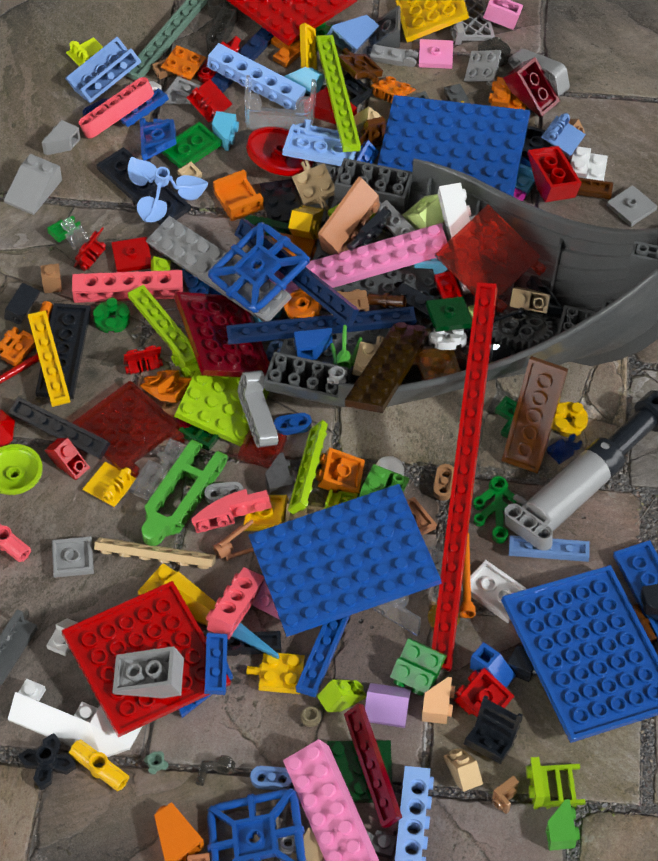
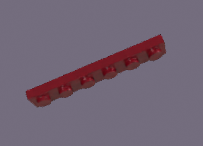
[344,704,403,828]

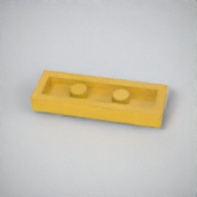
[300,23,317,70]

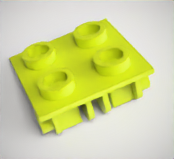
[66,37,103,66]

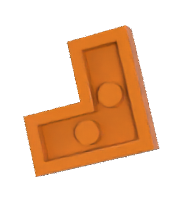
[271,36,301,68]

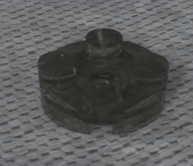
[477,37,511,67]

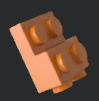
[489,77,527,110]
[315,447,365,493]

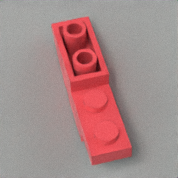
[192,489,272,533]

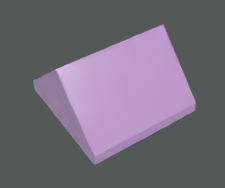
[365,683,411,728]

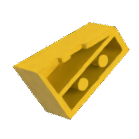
[288,205,324,243]

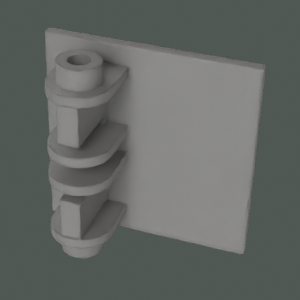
[464,50,501,86]

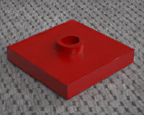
[111,237,152,272]

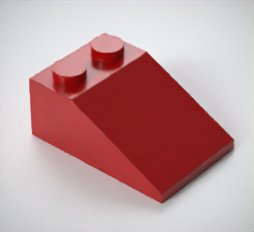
[527,146,582,202]

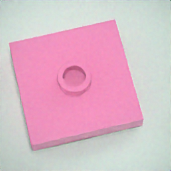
[419,39,453,69]

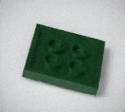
[327,740,393,803]

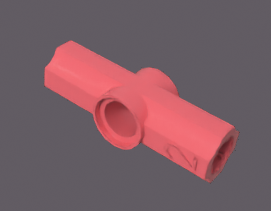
[0,524,31,562]

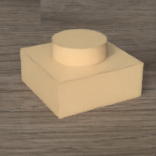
[178,161,202,178]

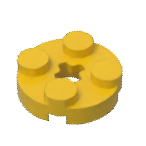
[552,402,588,437]

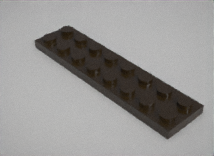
[345,322,431,413]

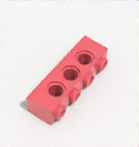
[206,567,265,640]

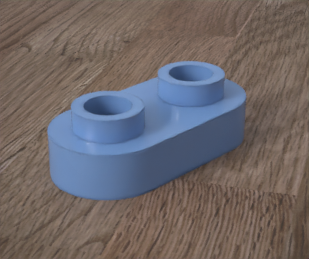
[250,766,293,790]

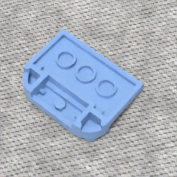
[282,119,356,166]

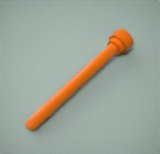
[459,533,476,619]

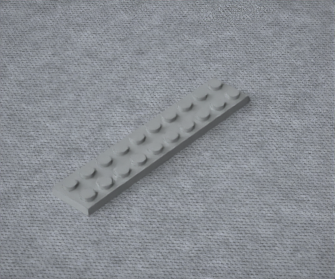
[146,216,292,322]

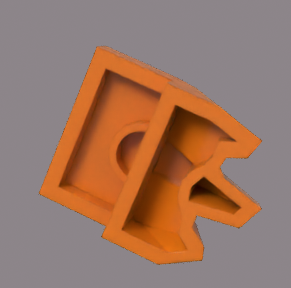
[141,370,192,403]

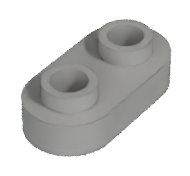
[204,482,244,504]

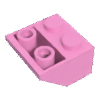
[483,0,523,30]

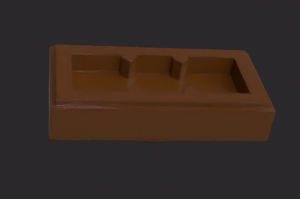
[577,177,614,200]

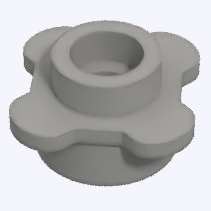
[327,366,347,384]

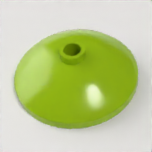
[0,444,43,495]

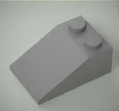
[4,154,62,215]
[113,646,184,698]

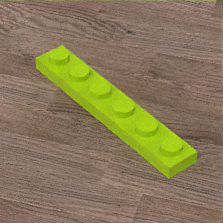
[128,285,197,367]
[288,420,328,515]

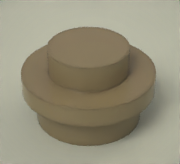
[300,706,321,727]

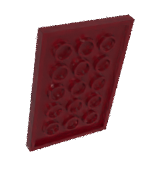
[174,292,270,377]

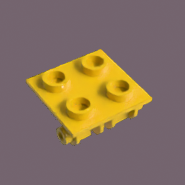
[83,462,137,507]

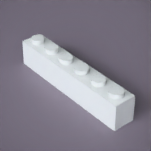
[438,183,488,295]

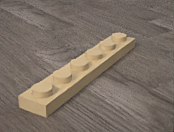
[94,537,216,569]

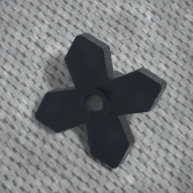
[18,733,76,790]

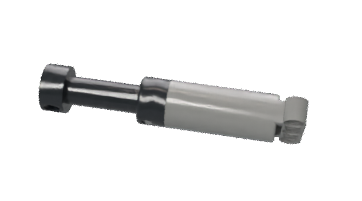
[504,390,658,551]

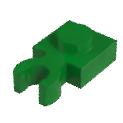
[47,216,81,243]

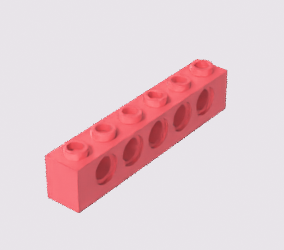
[72,270,183,303]

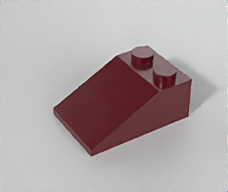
[503,57,560,117]

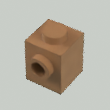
[41,264,62,293]

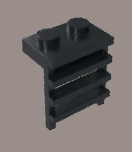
[464,695,523,764]

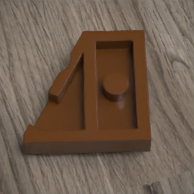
[356,116,386,152]

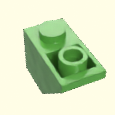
[546,799,580,851]

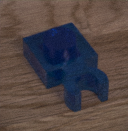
[547,434,582,464]

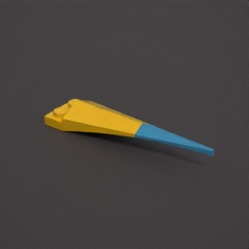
[138,563,279,659]

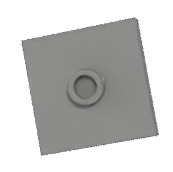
[607,185,657,227]
[52,536,94,578]

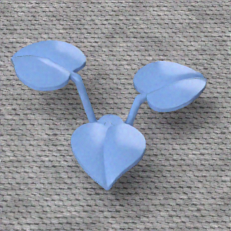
[128,157,208,223]

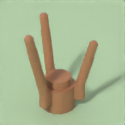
[213,520,254,561]

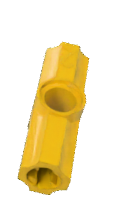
[69,739,129,792]

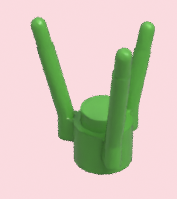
[330,325,363,369]

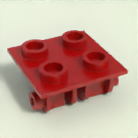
[186,79,233,123]
[74,227,106,271]
[123,345,163,375]

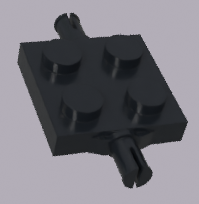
[347,208,392,251]

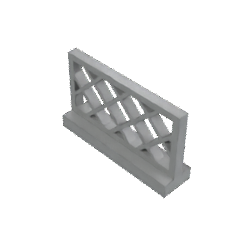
[450,0,495,45]

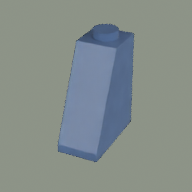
[326,15,379,54]

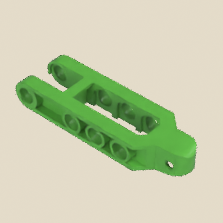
[142,440,228,546]

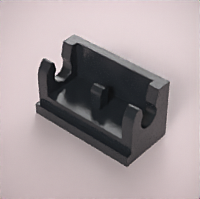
[4,283,40,325]

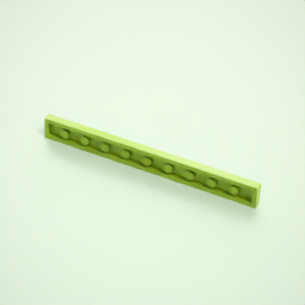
[316,35,361,152]

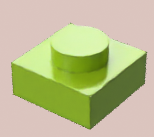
[151,256,171,271]

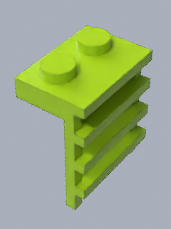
[526,757,586,810]

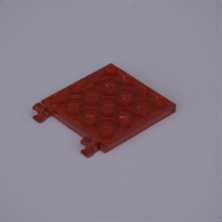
[435,204,547,313]
[72,381,185,478]

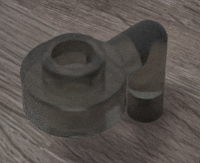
[196,755,236,786]

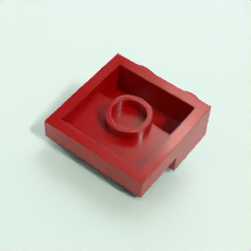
[454,668,514,717]

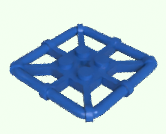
[208,222,310,313]
[207,788,306,861]

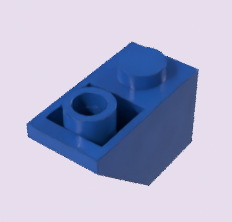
[294,328,332,360]
[470,642,516,687]

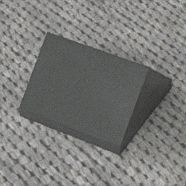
[374,5,401,48]

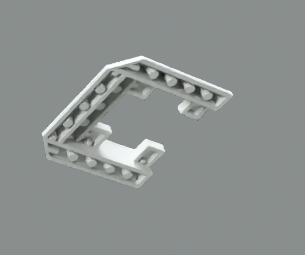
[8,618,142,757]

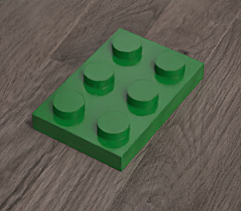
[161,122,222,169]

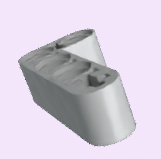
[508,48,570,97]
[238,370,278,448]

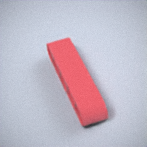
[79,77,154,138]

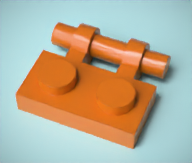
[0,327,35,367]

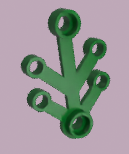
[473,476,522,544]

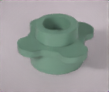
[144,751,168,774]

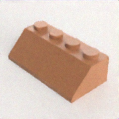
[318,177,380,255]

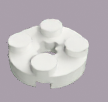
[428,329,467,350]

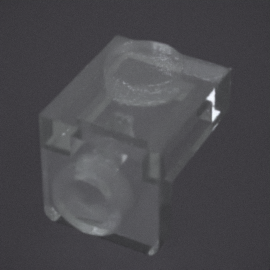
[156,439,187,467]

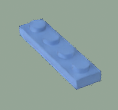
[509,535,590,562]

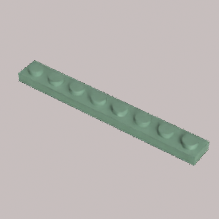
[125,0,209,80]

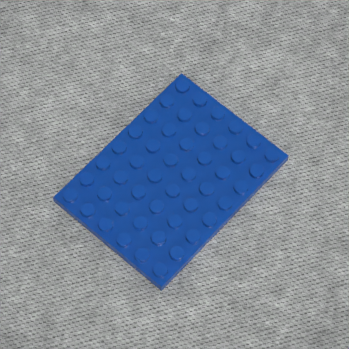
[377,95,530,197]
[249,484,442,637]
[501,565,658,743]

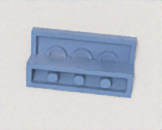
[65,36,141,103]

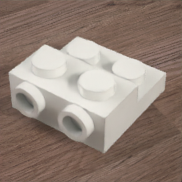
[568,146,608,181]

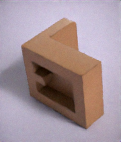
[492,776,519,814]

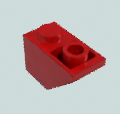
[44,438,90,480]

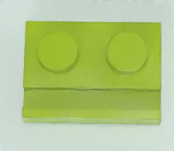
[325,489,358,509]

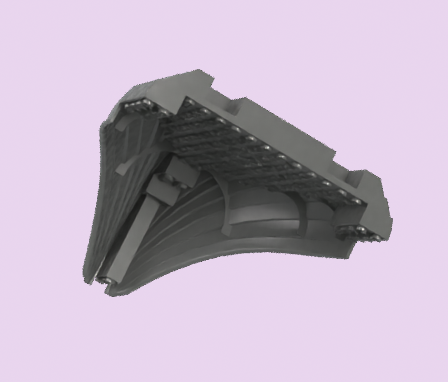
[264,158,658,407]

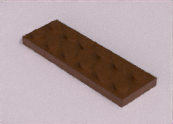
[501,356,568,474]

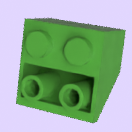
[359,464,410,497]

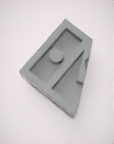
[164,76,200,104]

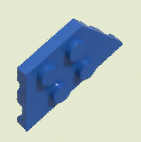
[140,118,177,161]

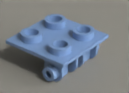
[541,113,586,156]

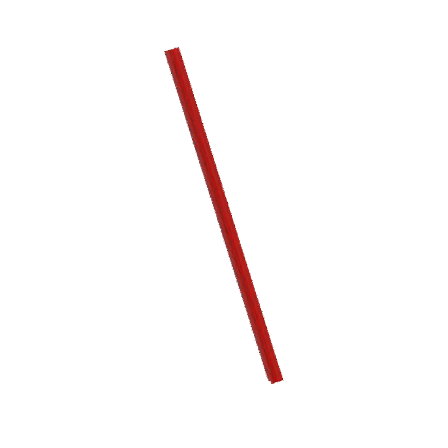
[432,282,498,672]

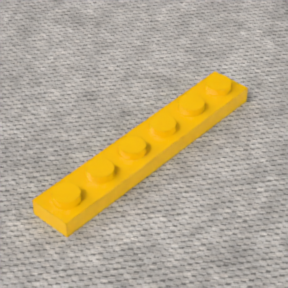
[28,310,70,407]

